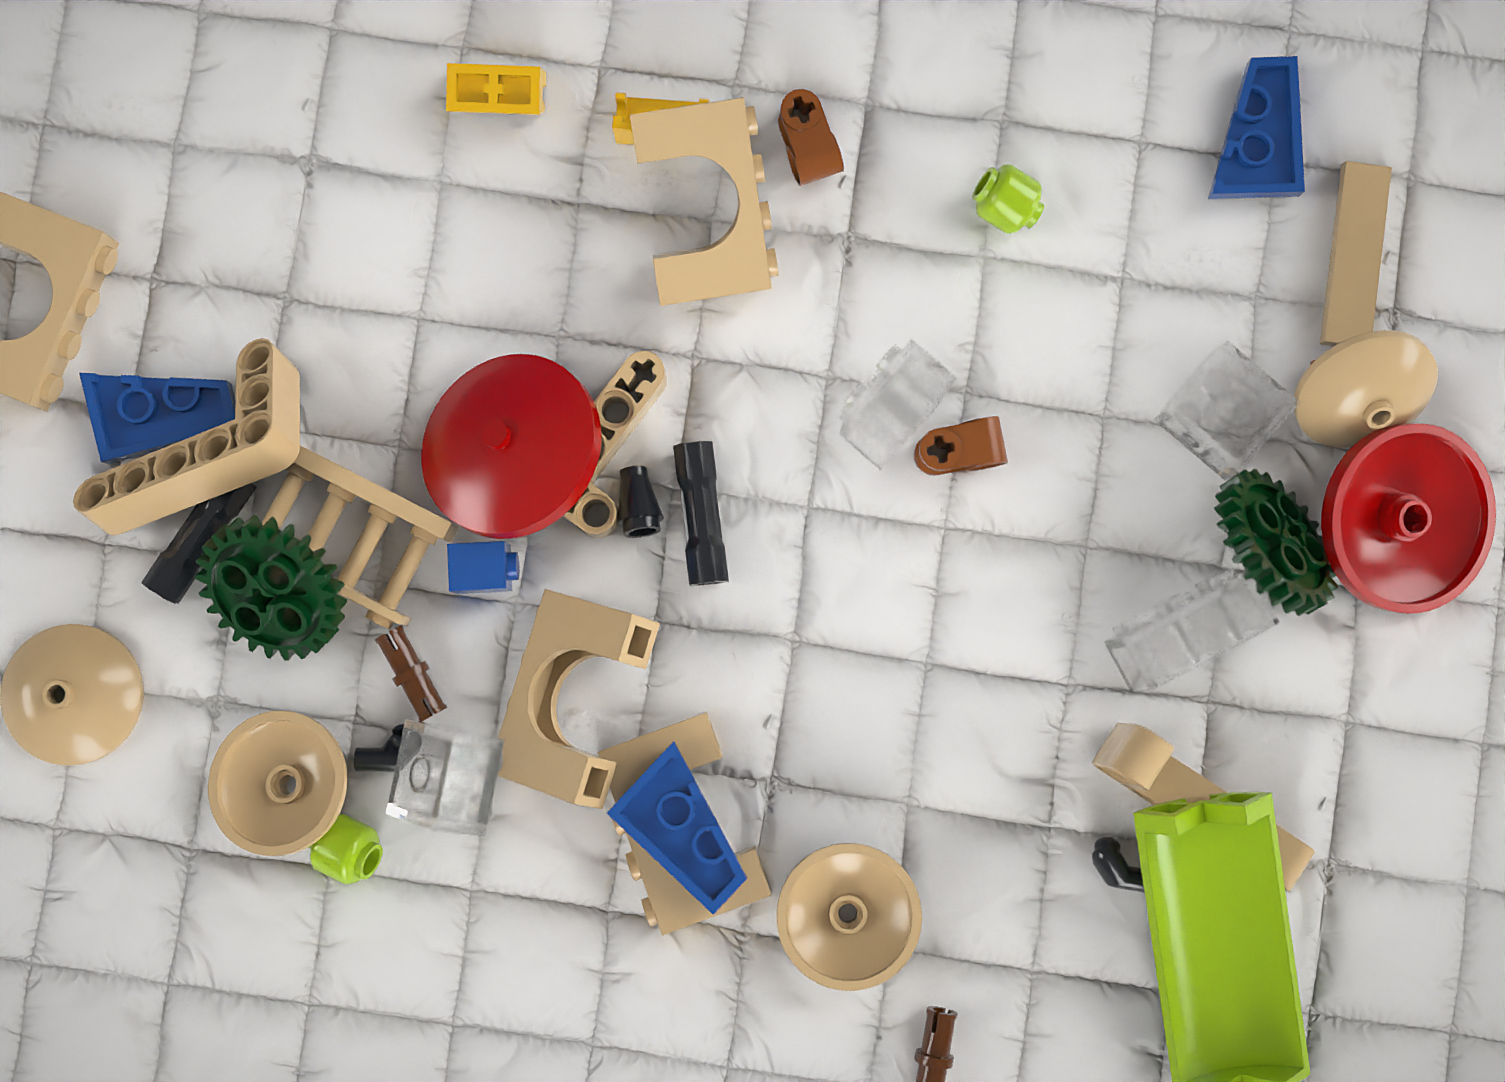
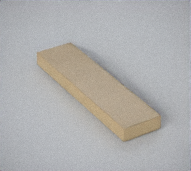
[1320,161,1392,346]

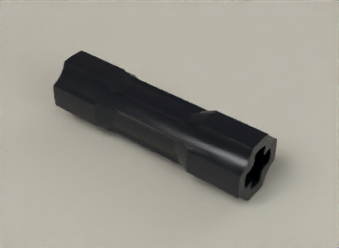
[673,441,729,586]
[141,483,257,604]

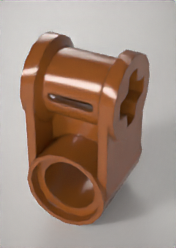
[778,89,844,186]
[914,416,1008,476]

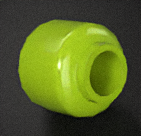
[972,164,1044,234]
[309,814,383,885]

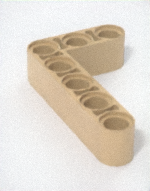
[73,338,300,536]
[1091,723,1315,892]

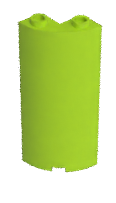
[1133,792,1310,1082]

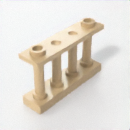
[262,445,459,629]

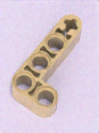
[563,351,667,538]

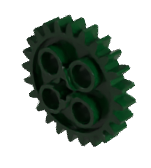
[1214,468,1338,616]
[195,515,347,661]

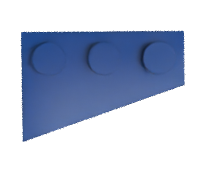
[1208,56,1305,199]
[79,372,236,464]
[607,741,747,915]

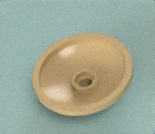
[1293,330,1438,448]
[0,624,144,765]
[208,710,347,856]
[777,843,922,991]

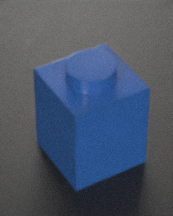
[447,541,520,594]

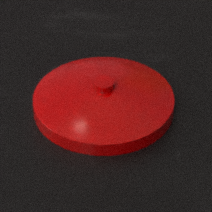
[421,354,601,539]
[1321,423,1496,614]

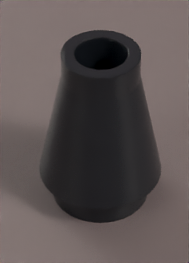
[617,466,664,538]

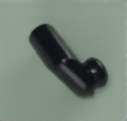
[354,724,420,772]
[1092,837,1144,892]

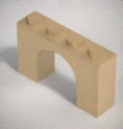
[630,97,779,306]
[0,192,119,412]
[487,589,660,809]
[597,712,771,935]

